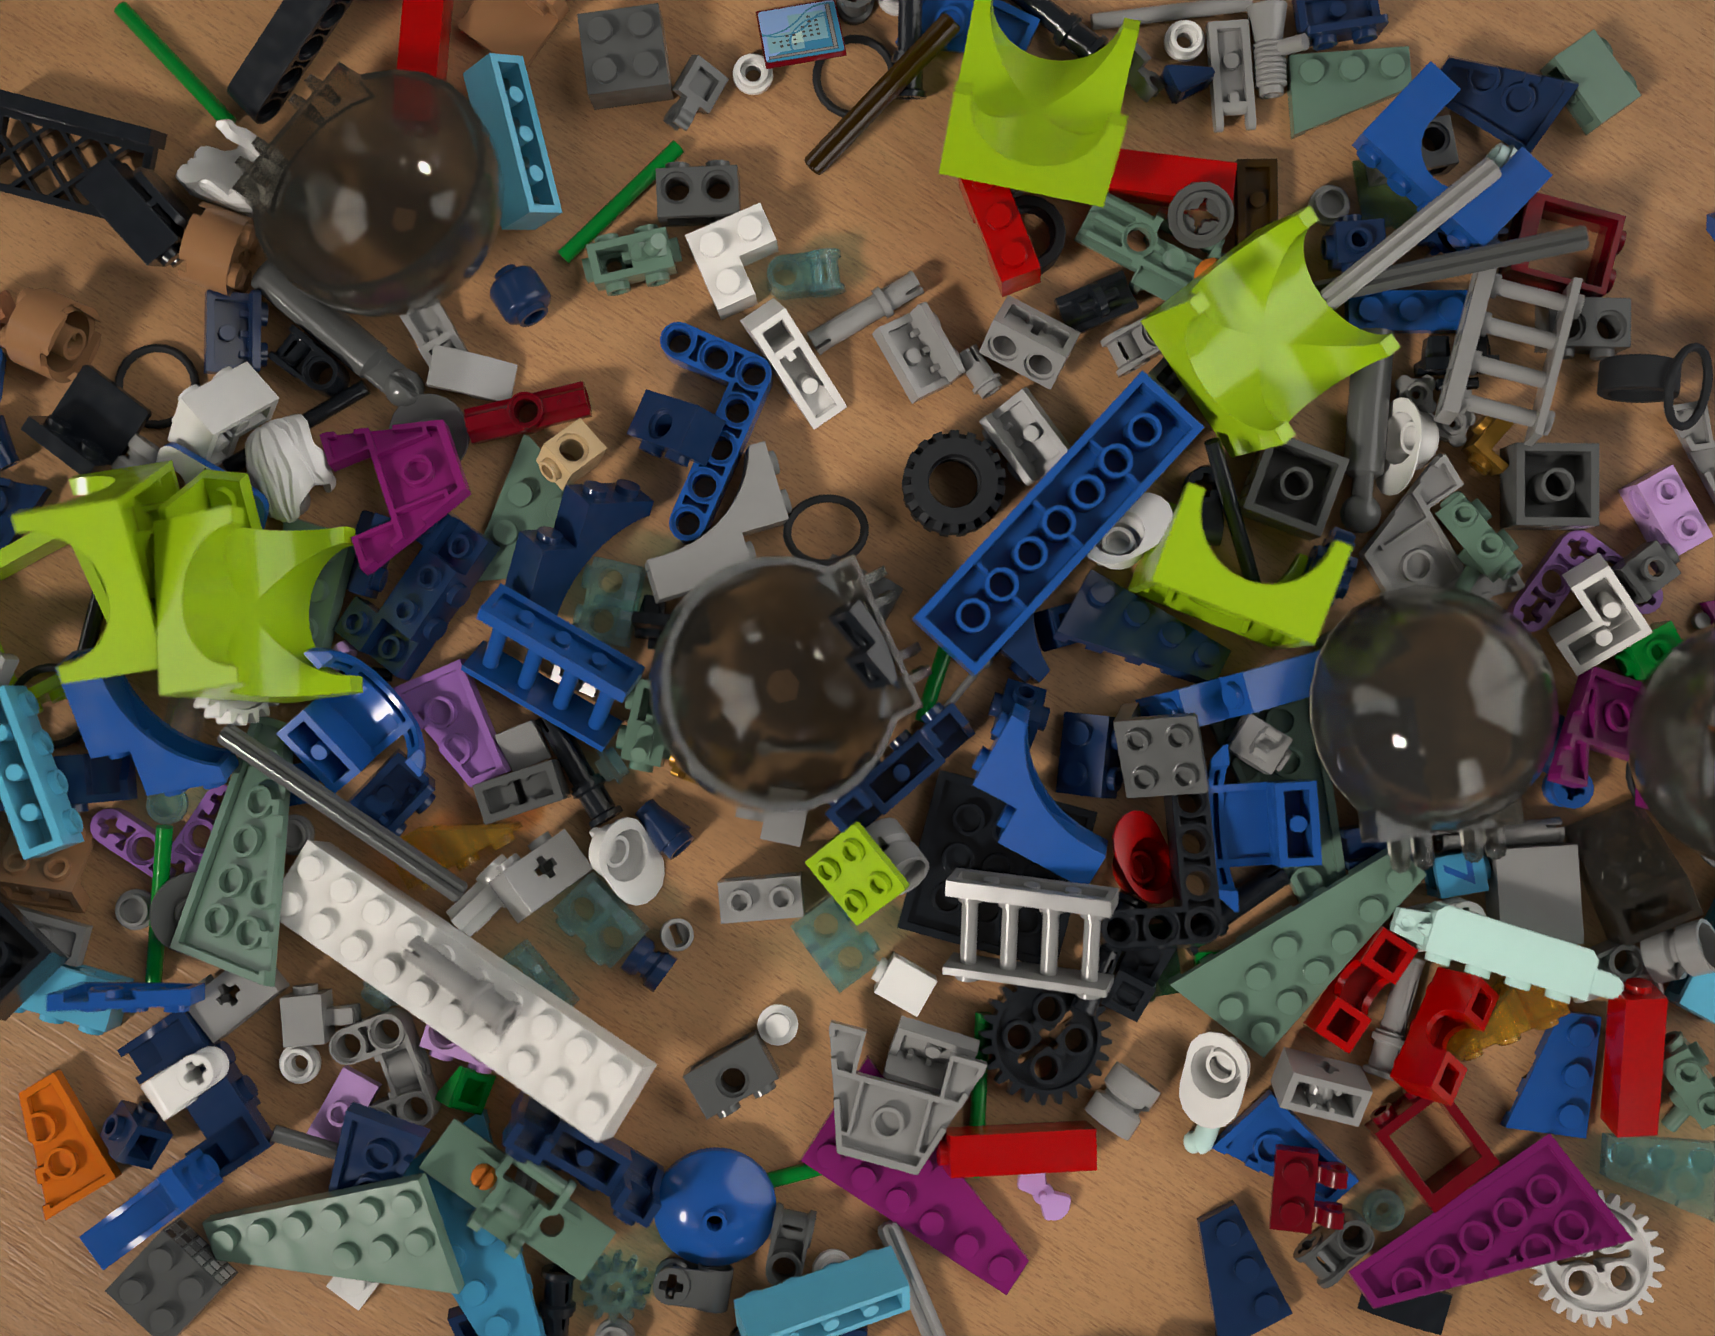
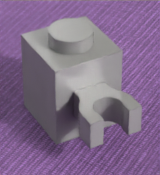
[1223,714,1293,775]
[735,783,811,847]
[279,983,361,1048]

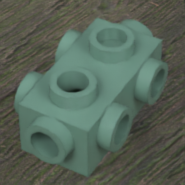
[582,224,683,296]
[1435,491,1523,595]
[616,672,686,773]
[1661,1031,1715,1132]

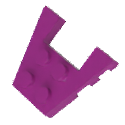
[319,419,472,575]
[1547,666,1674,813]

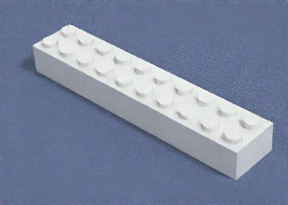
[280,840,657,1142]

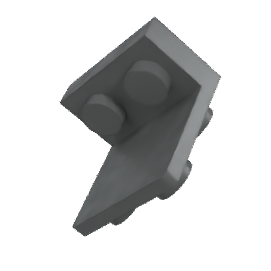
[1113,702,1209,798]

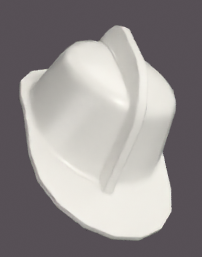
[1376,397,1439,496]
[1086,492,1173,570]
[588,817,665,906]
[1179,1031,1250,1129]

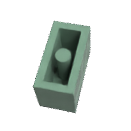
[1540,29,1641,135]

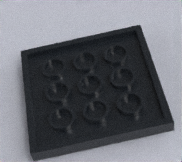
[897,769,1098,964]

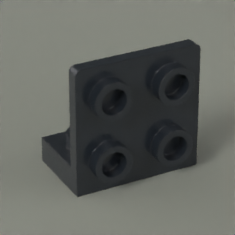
[21,365,152,475]

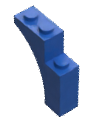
[55,647,239,797]
[1136,650,1334,727]
[971,703,1108,884]
[79,1148,224,1270]

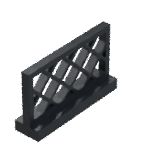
[0,89,168,218]

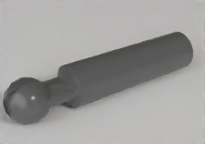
[251,256,425,407]
[1340,328,1395,533]

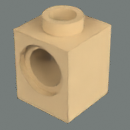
[536,418,607,491]

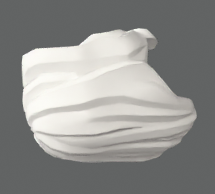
[175,119,289,218]
[245,414,336,523]

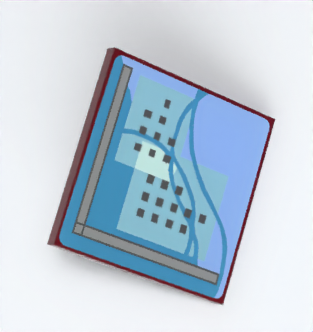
[756,0,847,69]

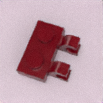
[1269,1144,1348,1234]

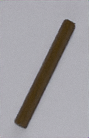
[804,13,960,175]

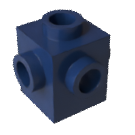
[1321,214,1386,273]
[988,678,1050,748]
[100,1100,174,1170]

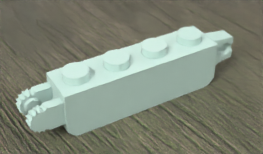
[1389,901,1625,1004]

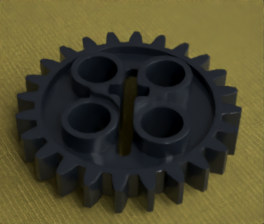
[978,985,1112,1106]

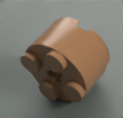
[178,201,264,297]
[0,287,101,383]

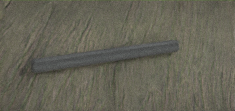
[1313,225,1590,298]
[217,724,468,902]

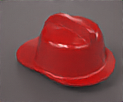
[1112,811,1173,904]

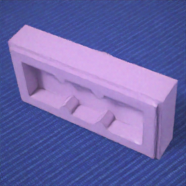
[306,1065,382,1143]

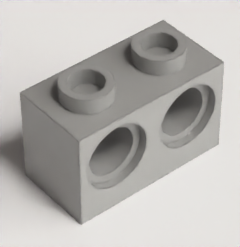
[979,295,1080,390]
[718,871,805,924]

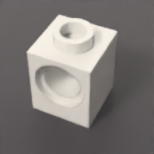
[871,952,937,1017]

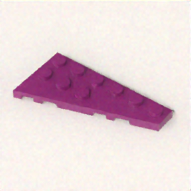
[1348,1133,1633,1309]

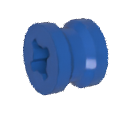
[1542,774,1594,809]

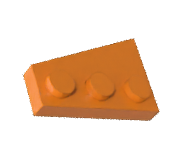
[18,1069,122,1221]

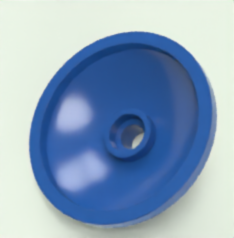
[654,1147,776,1266]

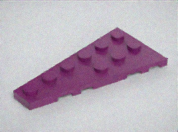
[801,1055,1029,1295]

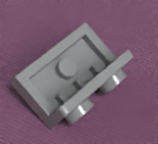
[872,302,965,404]
[979,387,1071,486]
[883,1016,980,1093]

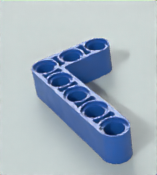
[660,322,773,544]

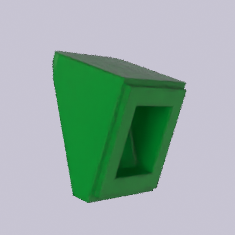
[435,1066,496,1115]

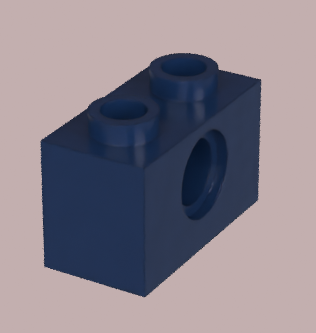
[627,389,726,467]

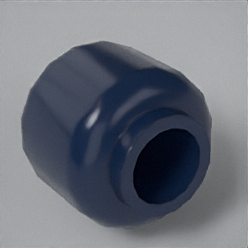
[490,264,551,327]

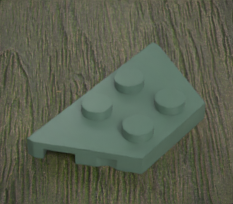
[477,435,564,583]

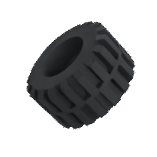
[902,430,1006,537]

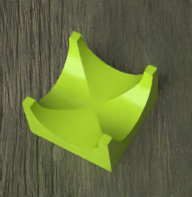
[939,0,1141,207]
[1140,205,1400,458]
[11,460,180,684]
[1127,483,1353,650]
[153,505,363,704]

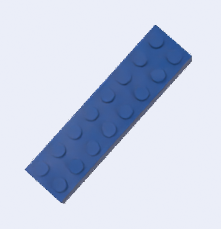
[912,370,1204,676]

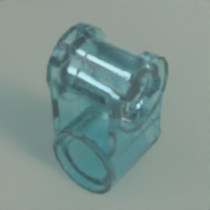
[767,248,846,300]

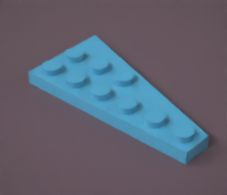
[403,1109,546,1336]

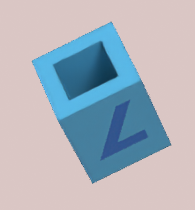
[1422,848,1491,899]

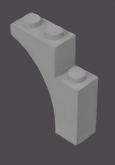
[644,441,792,604]

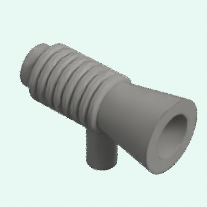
[1246,0,1309,99]

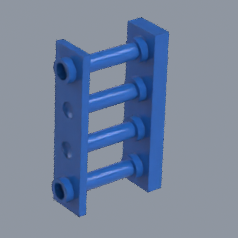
[461,583,645,752]

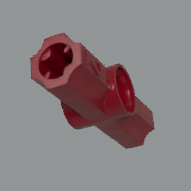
[464,381,593,445]

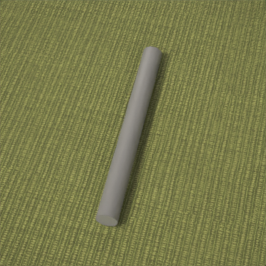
[1090,0,1253,30]

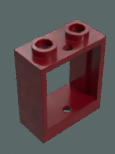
[1498,192,1627,297]
[1364,1089,1501,1213]

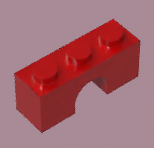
[958,178,1041,297]
[1303,926,1418,1054]
[1390,967,1500,1106]

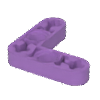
[1507,530,1663,633]
[90,784,228,879]

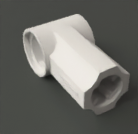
[446,854,507,937]

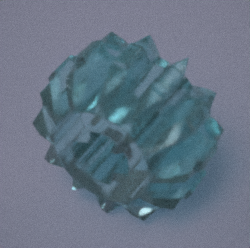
[580,1249,651,1325]

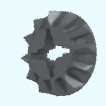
[1168,181,1234,248]

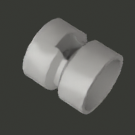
[865,818,929,895]
[1640,919,1715,983]
[1084,1061,1161,1141]

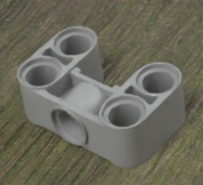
[329,1007,442,1126]

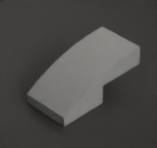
[397,292,469,367]
[426,344,518,402]

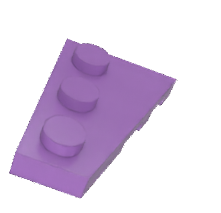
[393,658,511,788]

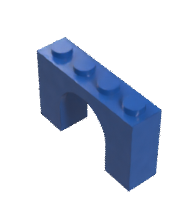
[1352,61,1553,251]

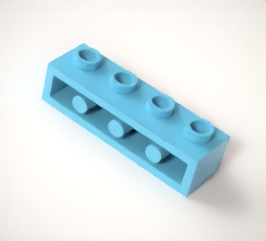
[463,53,563,230]
[0,685,84,860]
[734,1245,910,1336]

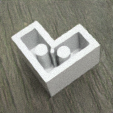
[685,203,779,320]
[167,361,279,466]
[1547,553,1653,676]

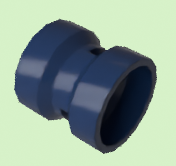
[620,935,677,992]

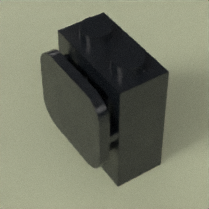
[75,158,193,268]

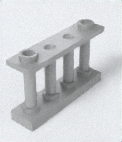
[1433,268,1585,447]
[942,868,1119,1000]

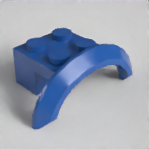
[276,647,426,793]
[1207,744,1322,912]

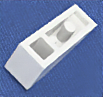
[740,298,847,430]

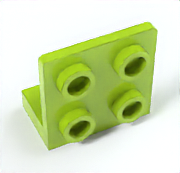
[158,469,263,530]
[804,821,909,926]

